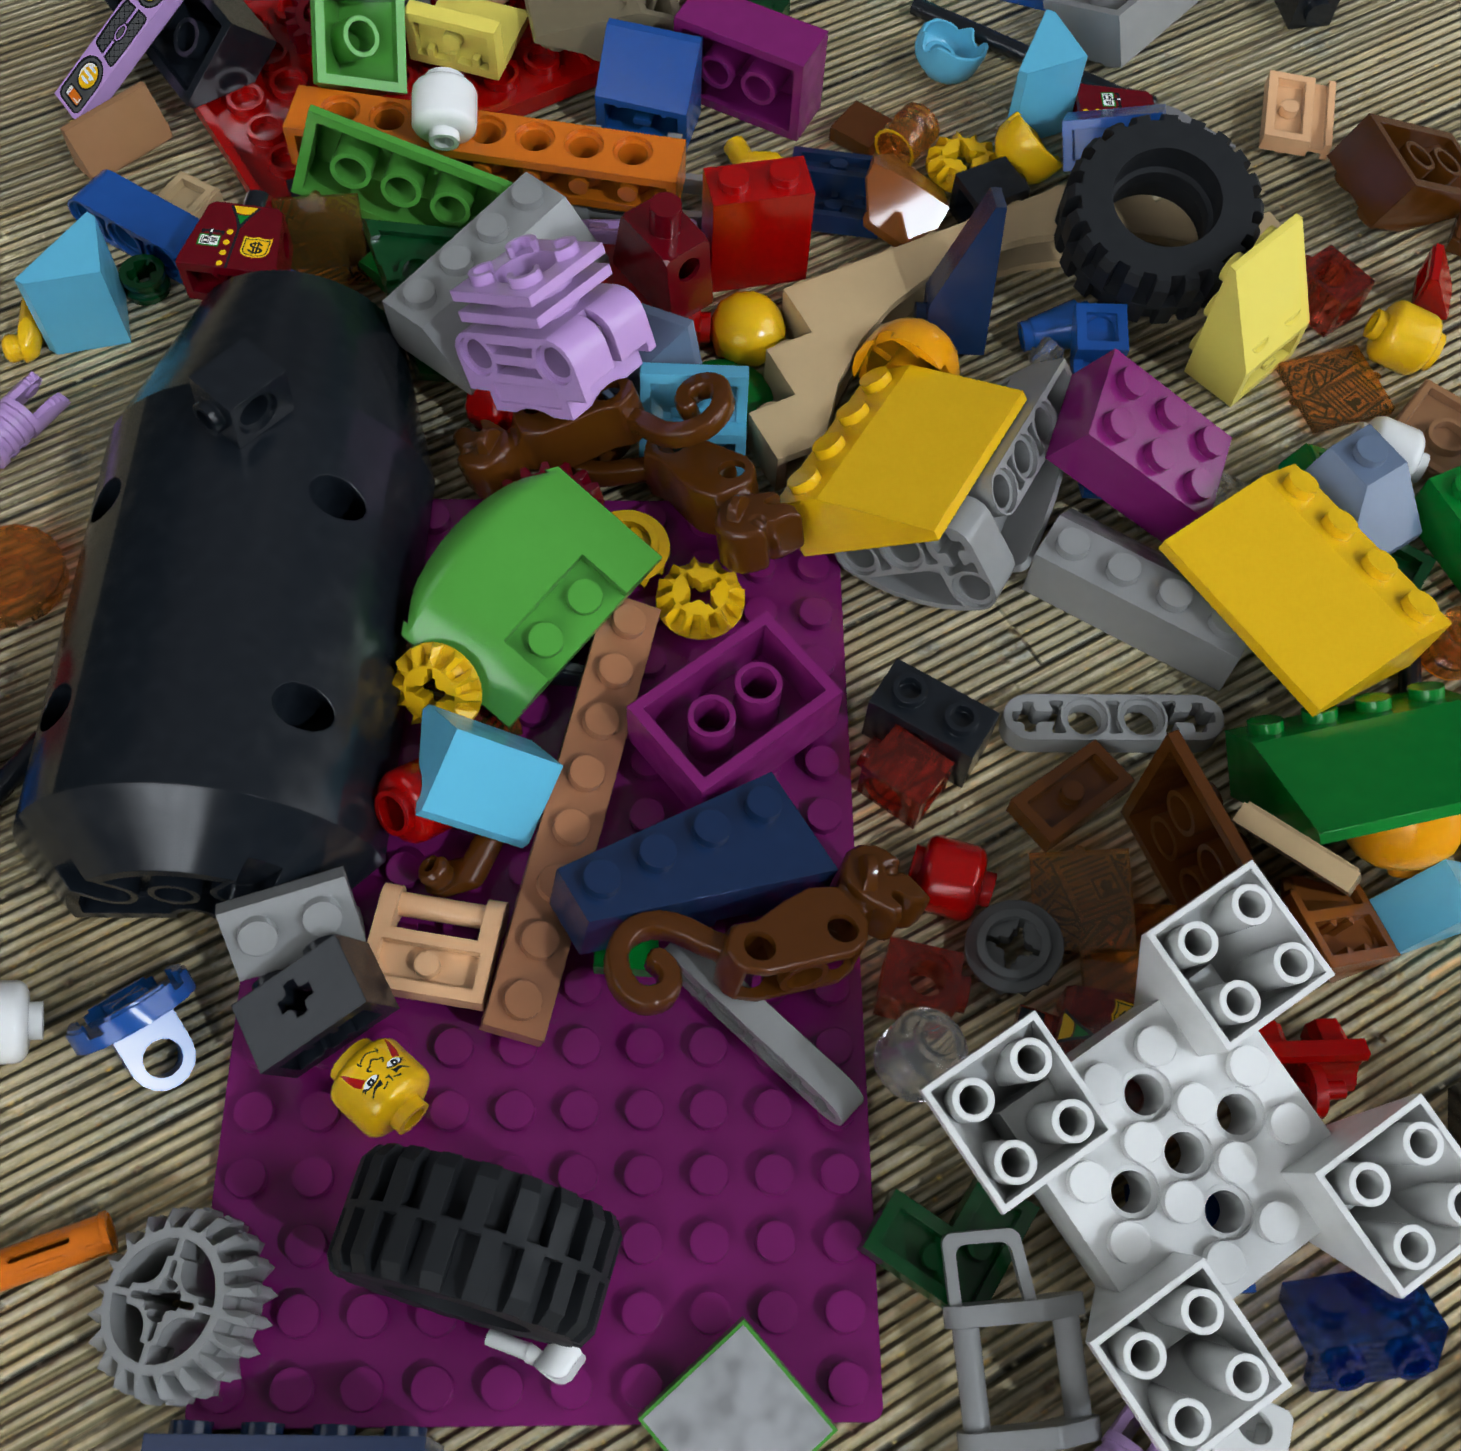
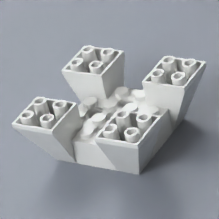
[918,860,1461,1451]

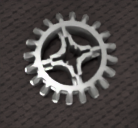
[87,1207,278,1407]

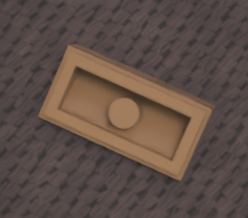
[60,81,173,180]

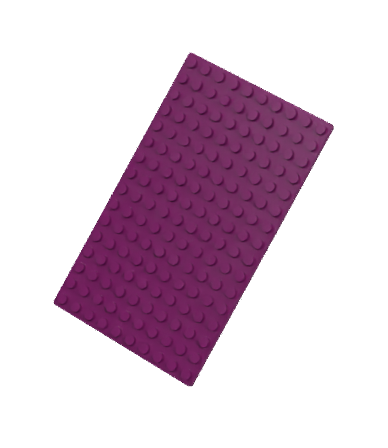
[185,499,883,1430]

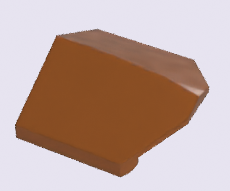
[863,153,950,247]
[1279,875,1401,983]

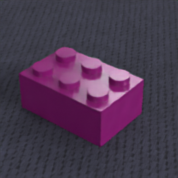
[674,0,829,142]
[1045,348,1232,543]
[626,610,843,809]

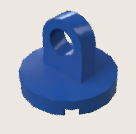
[65,964,196,1091]

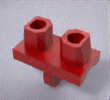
[1258,1018,1371,1119]

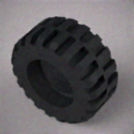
[1054,114,1264,324]
[327,1143,622,1348]

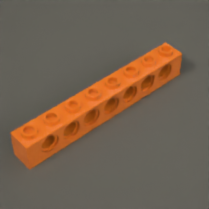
[282,85,686,212]

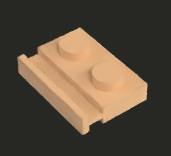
[1259,70,1336,160]

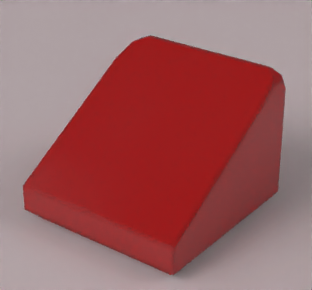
[1411,243,1452,320]

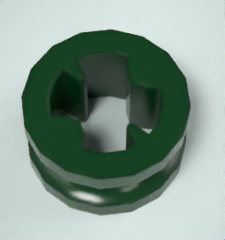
[118,254,171,306]

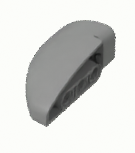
[835,357,1072,611]

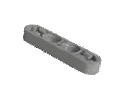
[999,694,1224,753]
[665,943,864,1126]

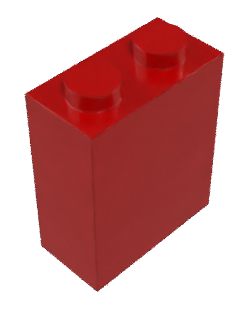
[701,155,815,292]

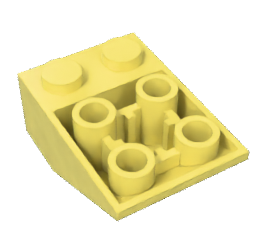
[1184,213,1310,407]

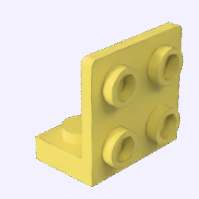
[405,0,529,81]

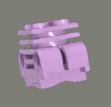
[450,234,656,421]

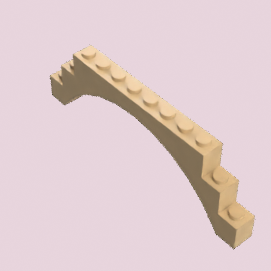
[746,184,1281,491]

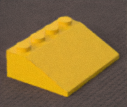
[780,364,1027,557]
[1158,464,1452,717]

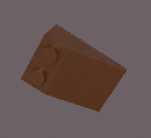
[1327,113,1461,232]

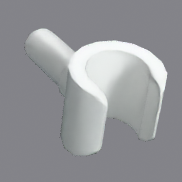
[484,1329,586,1385]

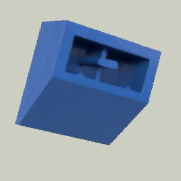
[595,18,703,151]

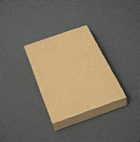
[1232,801,1361,897]

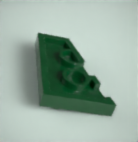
[362,219,462,382]

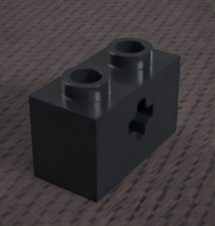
[862,658,1000,788]
[231,934,400,1078]

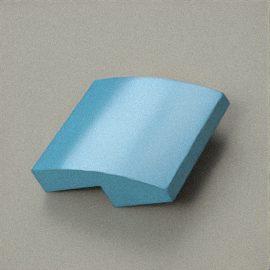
[639,362,749,477]

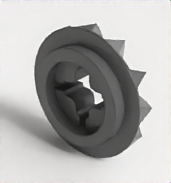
[965,900,1064,997]

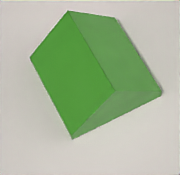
[310,0,407,95]

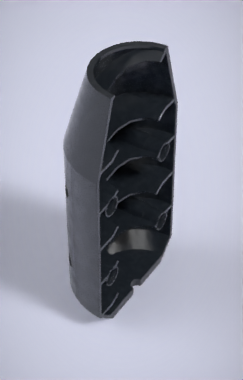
[13,270,435,918]

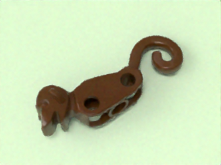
[453,372,735,500]
[571,441,804,574]
[604,845,930,1016]

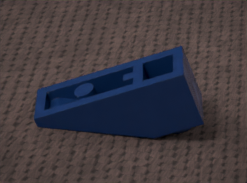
[913,187,1007,355]

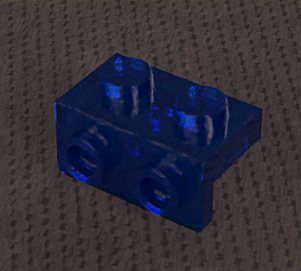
[1279,1271,1449,1392]

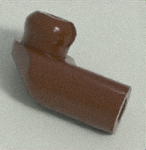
[418,834,504,898]

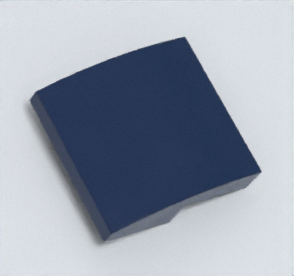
[792,146,878,239]

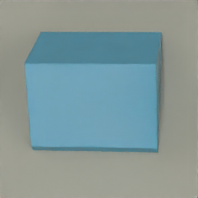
[1008,9,1088,139]
[14,212,131,355]
[415,704,563,848]

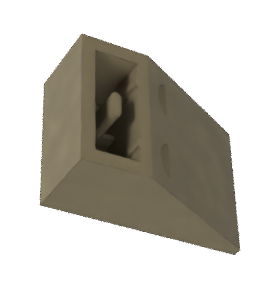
[524,0,680,61]

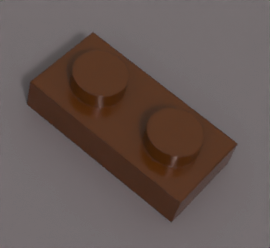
[1006,739,1135,853]

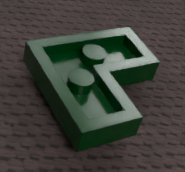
[857,1177,1040,1308]

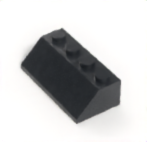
[104,0,277,108]

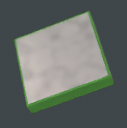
[638,1316,838,1451]

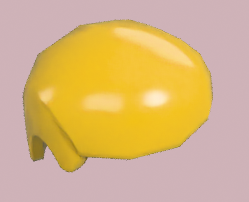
[995,112,1063,185]
[710,291,786,366]

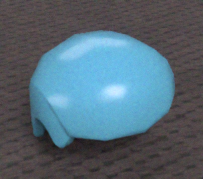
[915,18,989,85]

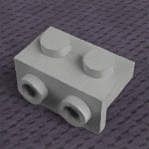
[215,866,366,982]

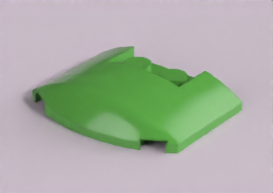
[401,466,662,729]

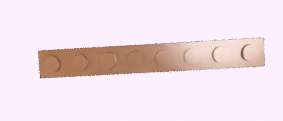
[479,598,661,1047]

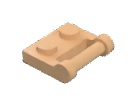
[367,882,509,1012]

